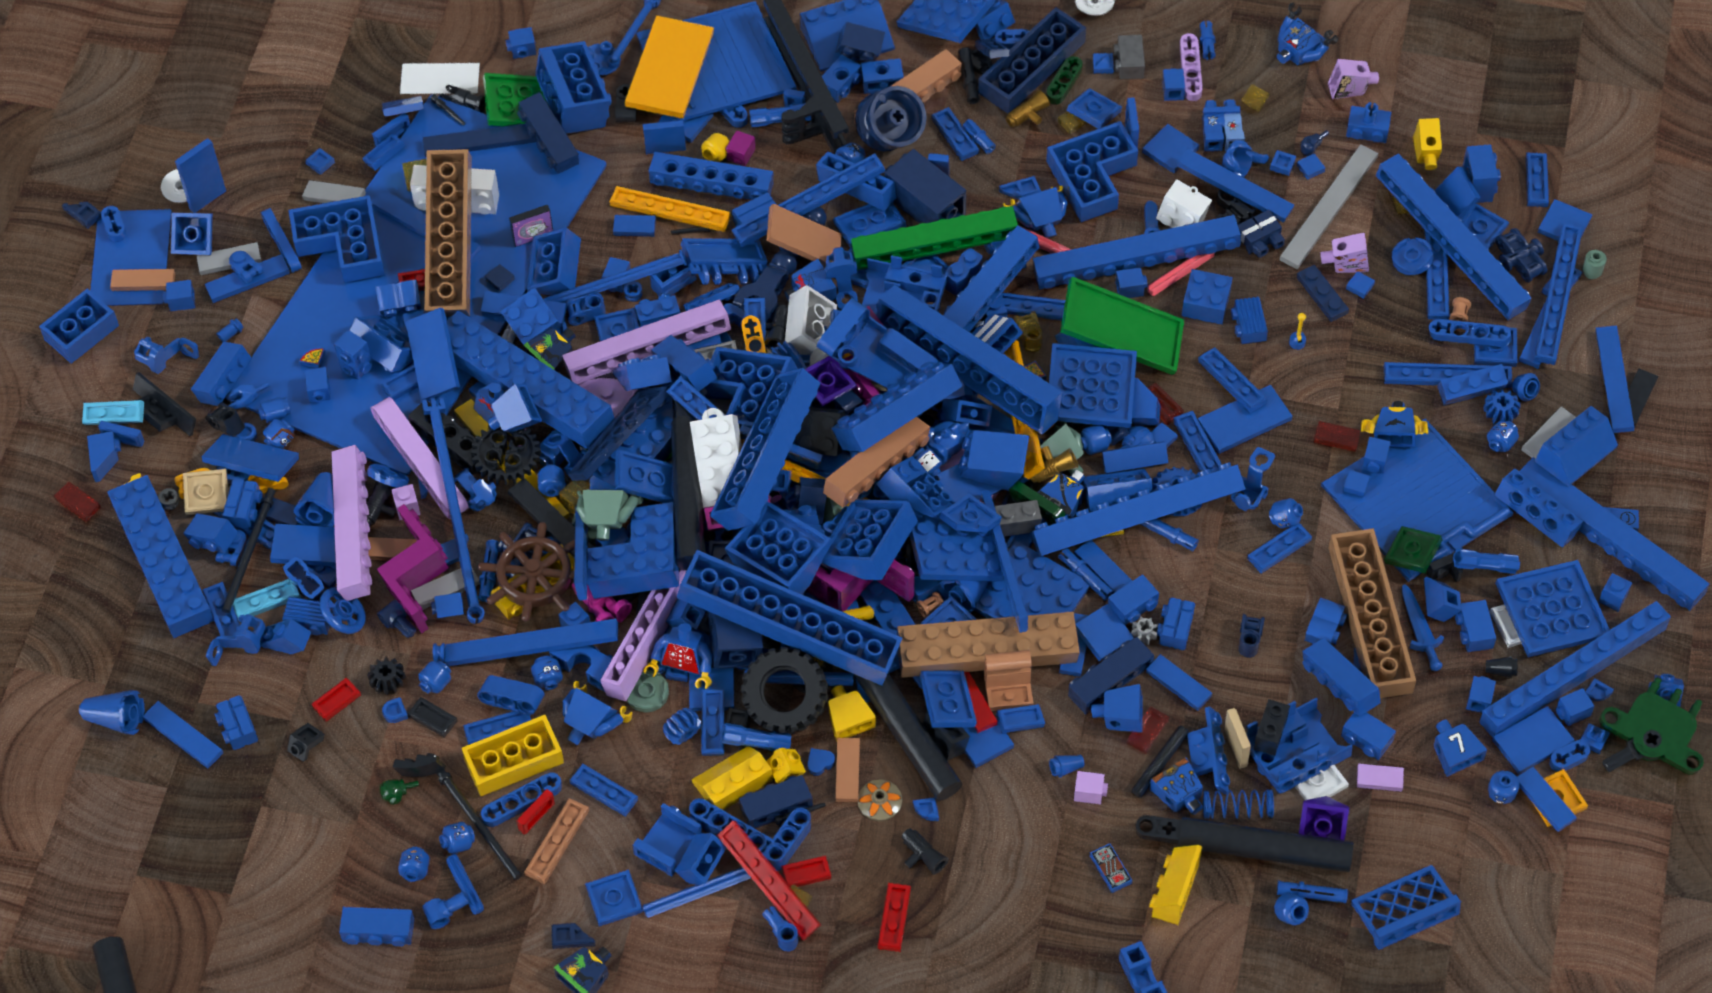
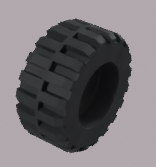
[741,647,828,734]

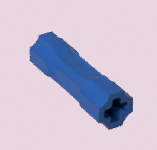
[749,103,811,127]
[1453,548,1520,574]
[721,723,791,752]

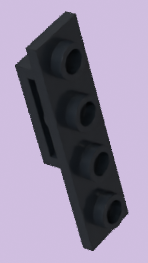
[133,372,196,436]

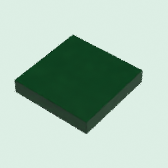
[1384,526,1443,573]

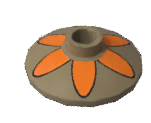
[858,779,902,821]

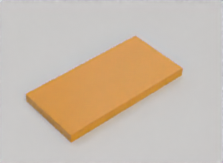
[625,15,714,119]

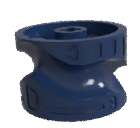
[855,86,927,152]

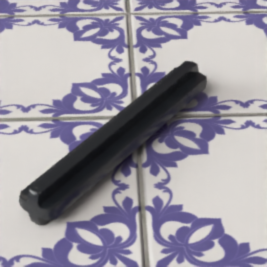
[1132,725,1189,798]

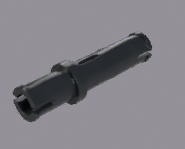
[958,47,980,104]

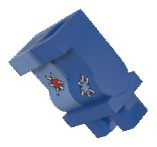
[1202,99,1245,152]

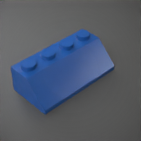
[1535,406,1618,487]

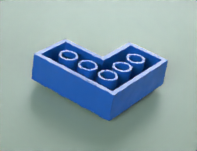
[1046,121,1138,222]
[289,195,385,283]
[705,347,798,430]
[587,502,679,599]

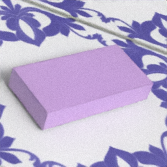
[1357,764,1404,792]

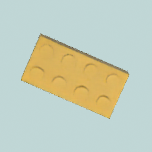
[461,715,564,797]

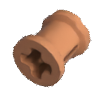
[1449,297,1471,322]
[916,592,944,619]

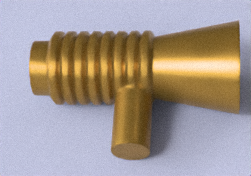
[1006,90,1050,128]
[1031,446,1079,483]

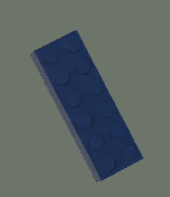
[978,7,1086,114]

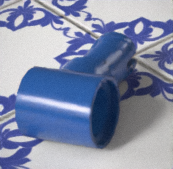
[422,891,470,929]
[762,906,798,951]

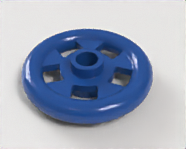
[320,587,366,634]

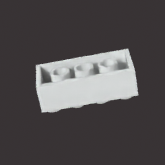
[410,165,499,214]

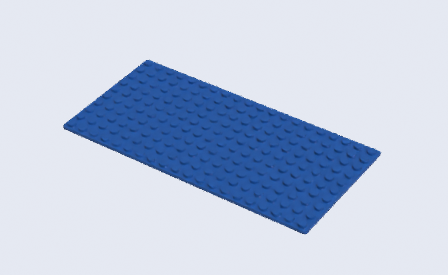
[226,94,606,475]

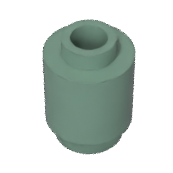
[1582,250,1607,279]

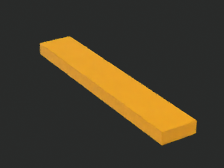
[609,186,731,232]

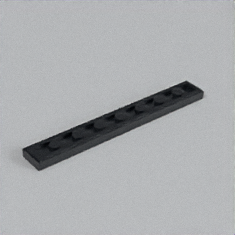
[508,478,638,602]

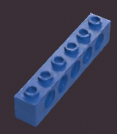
[649,152,774,200]

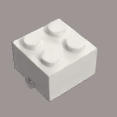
[1156,180,1212,228]

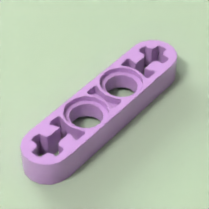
[1180,34,1202,101]

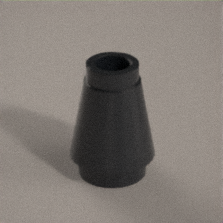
[1486,656,1518,678]

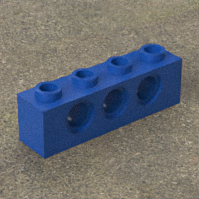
[1495,469,1583,548]

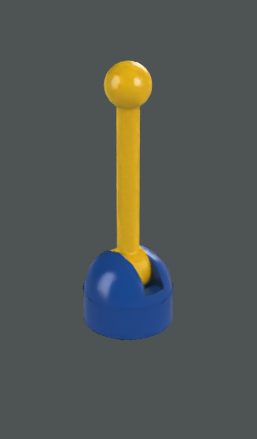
[1289,313,1306,350]

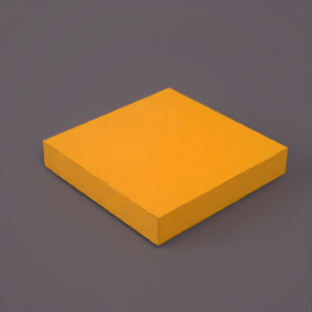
[1533,769,1588,827]

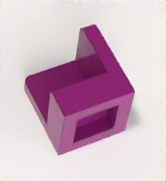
[726,131,756,166]

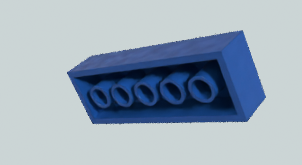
[832,362,963,452]

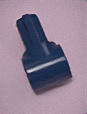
[377,600,416,638]

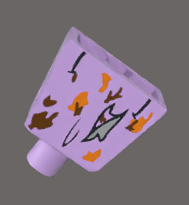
[1320,233,1369,273]

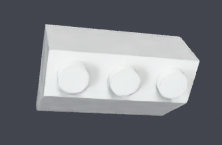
[785,285,837,355]

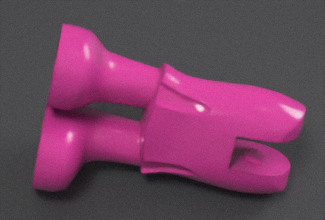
[572,582,632,623]

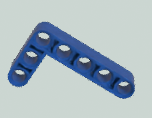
[689,798,811,871]

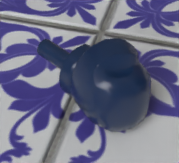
[1300,130,1329,156]

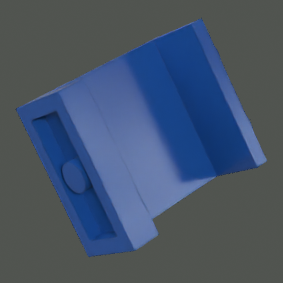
[633,803,702,877]

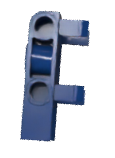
[862,255,947,316]
[1246,697,1353,794]

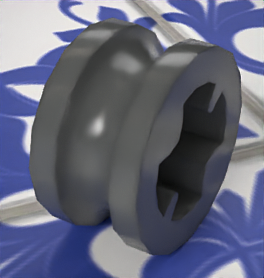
[158,488,180,510]

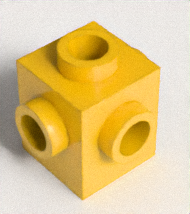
[767,748,806,783]

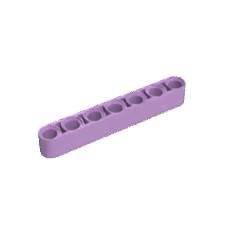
[370,397,469,519]

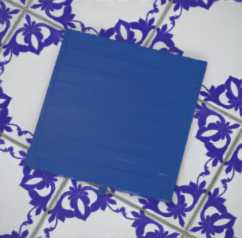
[636,1,796,121]
[1321,419,1514,582]

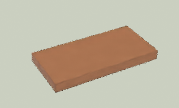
[766,204,842,267]

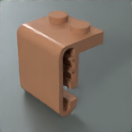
[984,650,1033,711]

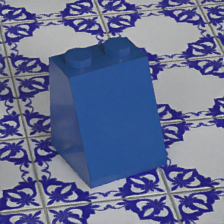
[959,430,1029,490]

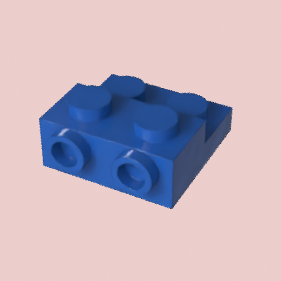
[635,294,680,327]

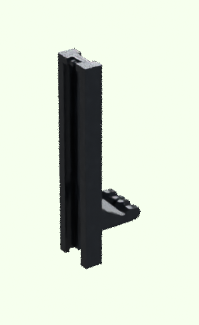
[763,0,849,154]

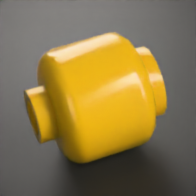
[701,133,730,162]

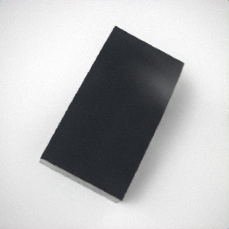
[393,753,446,777]

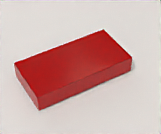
[312,677,361,722]
[517,789,555,835]
[782,855,831,888]

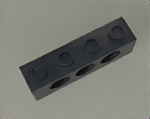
[408,401,476,475]

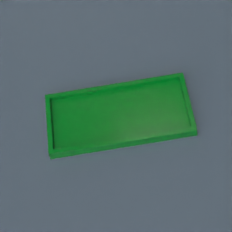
[1060,276,1184,375]

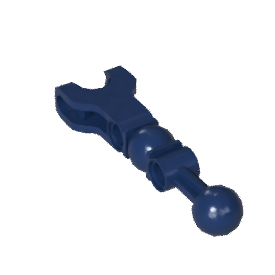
[733,206,827,323]

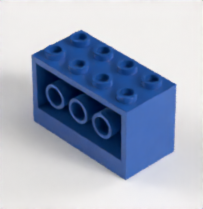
[535,41,612,134]

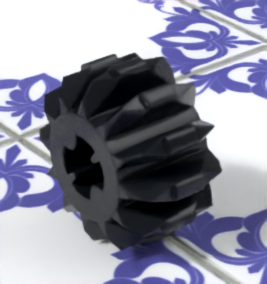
[367,657,406,695]

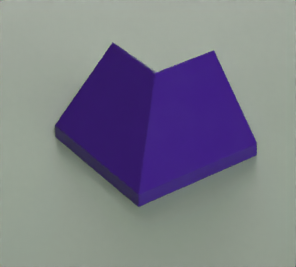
[805,356,857,406]
[1299,796,1349,840]

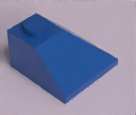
[171,213,213,255]

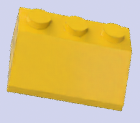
[692,746,773,810]
[1149,845,1202,925]

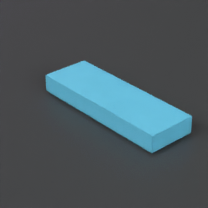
[82,400,144,425]
[233,579,301,620]

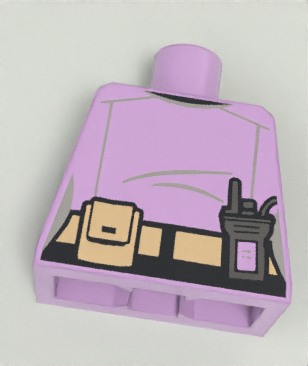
[1328,59,1379,99]

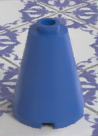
[293,472,334,527]
[938,580,990,613]
[79,690,145,735]

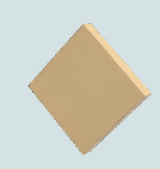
[183,469,228,515]
[1224,708,1251,769]

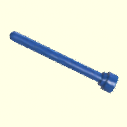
[611,0,661,62]

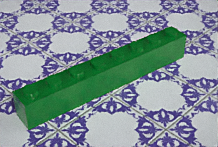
[851,206,1018,270]

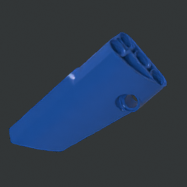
[816,298,965,403]

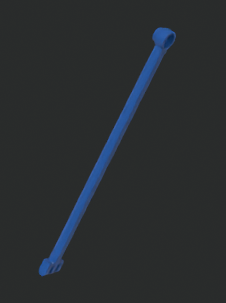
[422,397,485,624]

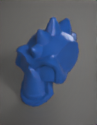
[912,421,970,465]

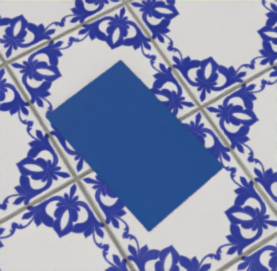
[90,209,172,306]

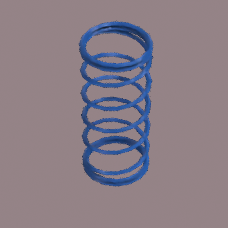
[1203,789,1274,820]

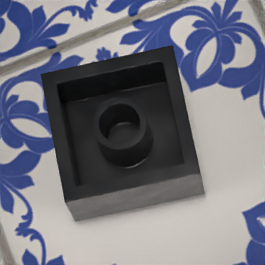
[795,407,845,456]

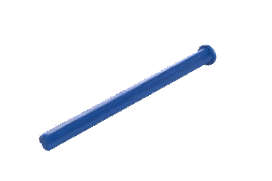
[543,249,687,303]

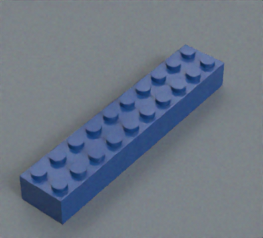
[877,285,1062,435]
[447,310,614,449]
[676,550,902,686]

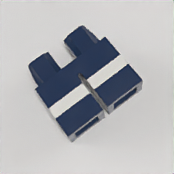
[1238,210,1285,258]

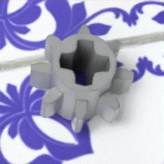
[1131,616,1158,645]

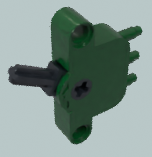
[1599,677,1704,775]

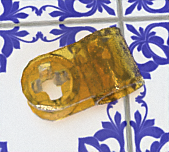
[1014,311,1042,352]

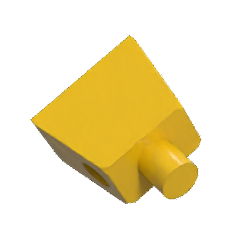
[1413,118,1442,170]
[828,686,876,742]

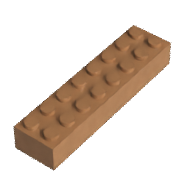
[425,149,472,317]
[1328,528,1416,698]
[896,612,1080,678]

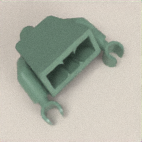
[1040,421,1084,475]
[576,489,644,541]

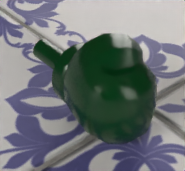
[380,779,419,804]

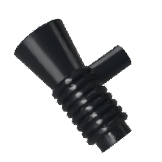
[765,305,788,350]
[366,481,397,527]
[901,828,949,875]

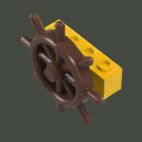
[478,522,575,622]

